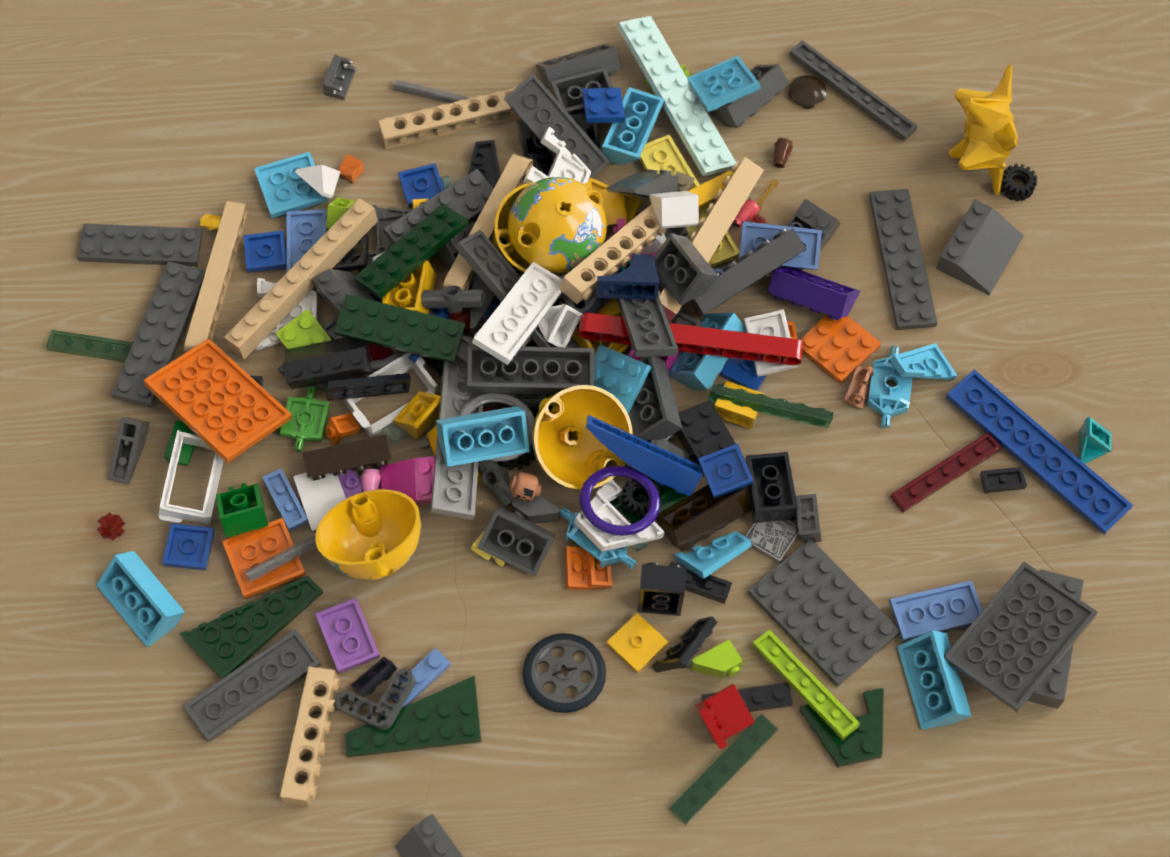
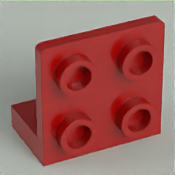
[695,684,755,750]

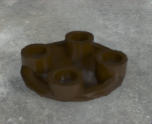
[788,75,826,109]

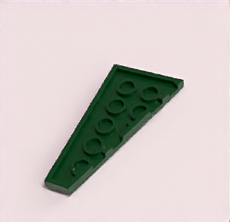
[180,576,323,679]
[345,676,481,758]

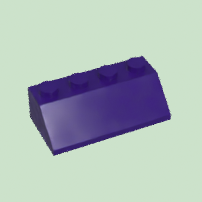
[768,267,860,320]

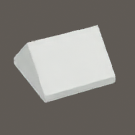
[649,191,699,229]

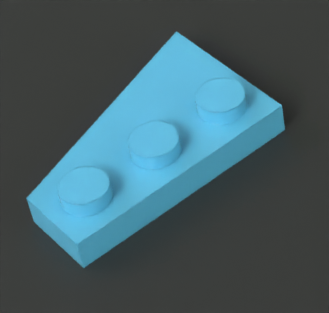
[890,343,957,380]
[675,531,751,579]

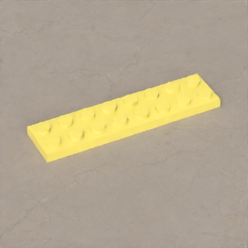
[639,134,739,268]

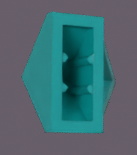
[1079,417,1112,464]

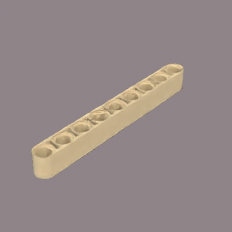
[443,154,533,290]
[184,201,248,353]

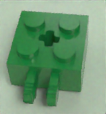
[216,483,268,538]

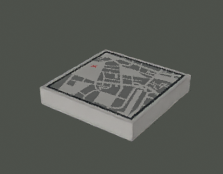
[745,520,799,563]

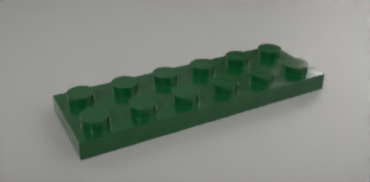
[354,204,469,299]
[334,294,466,364]

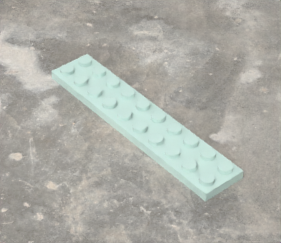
[617,16,736,177]

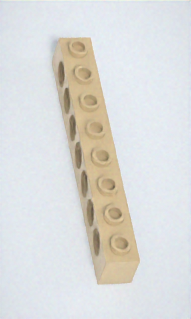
[378,87,520,150]
[559,204,668,304]

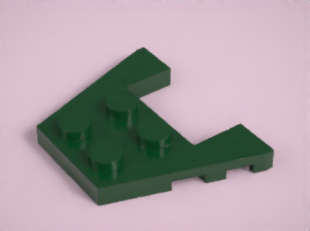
[799,688,884,767]

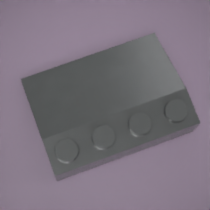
[936,199,1024,295]

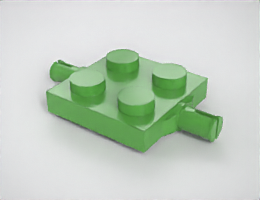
[280,386,330,452]

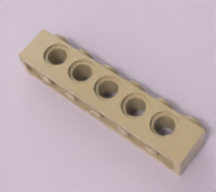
[280,667,340,807]

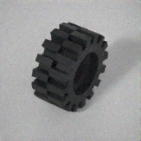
[1000,164,1037,201]
[621,477,660,517]

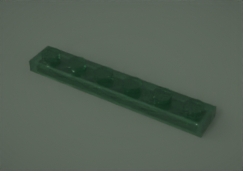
[708,384,834,428]

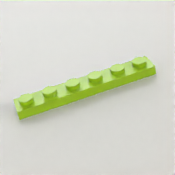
[753,629,860,740]

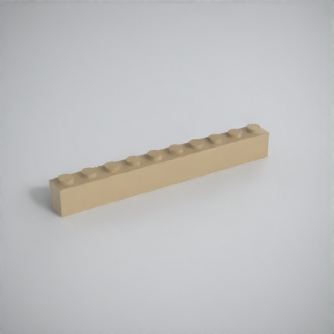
[658,157,764,322]
[224,198,378,360]

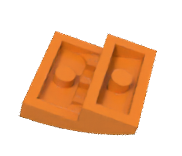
[564,546,612,590]

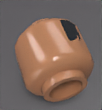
[508,471,542,502]

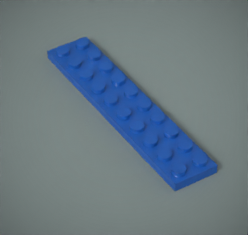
[946,369,1133,535]

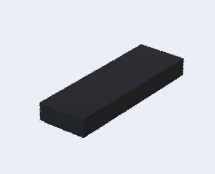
[670,561,732,604]

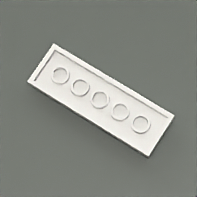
[472,262,562,365]

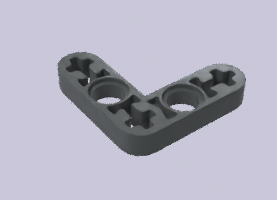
[335,668,416,730]

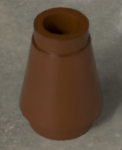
[773,138,793,168]

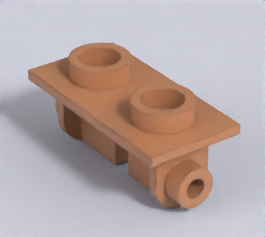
[844,366,874,409]

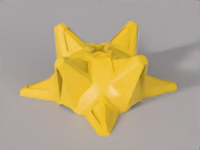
[949,64,1018,195]

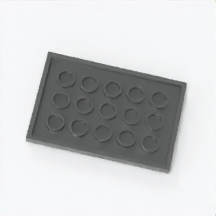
[748,539,900,687]
[944,562,1098,713]

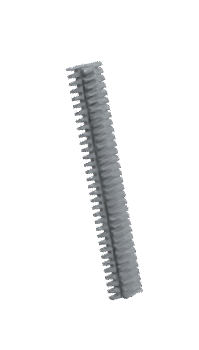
[393,78,468,103]
[245,534,316,582]

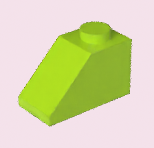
[326,197,357,228]
[690,640,743,679]

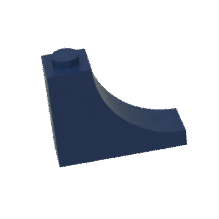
[595,254,660,300]

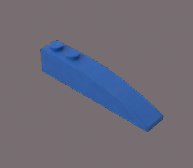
[586,415,702,496]

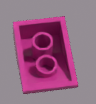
[381,456,436,505]

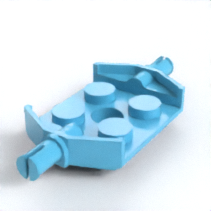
[867,346,913,428]
[561,507,637,569]

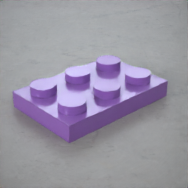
[315,598,380,674]

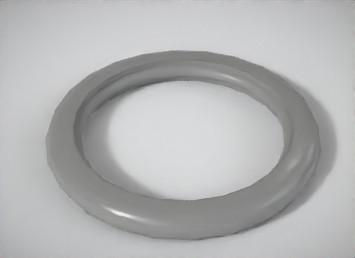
[459,393,535,461]

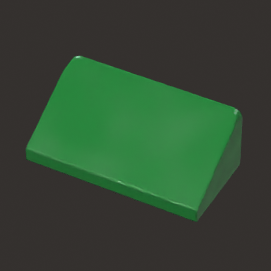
[164,421,197,465]

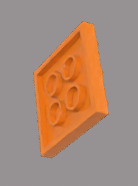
[800,314,881,385]
[222,517,306,599]

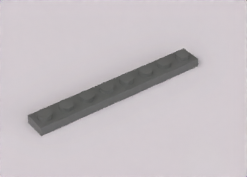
[789,40,917,141]

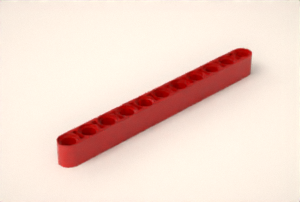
[578,313,803,366]

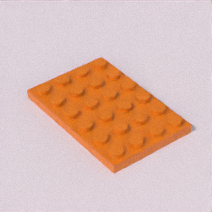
[144,338,292,463]

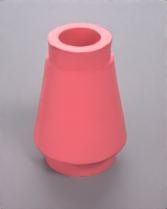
[733,199,760,227]

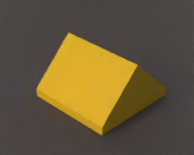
[393,391,441,440]

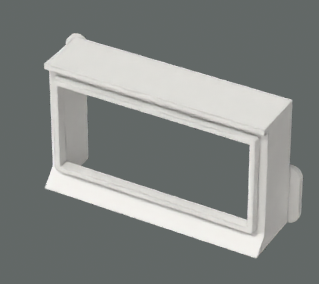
[343,353,439,438]
[159,430,224,525]

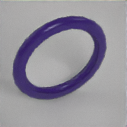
[579,466,660,536]

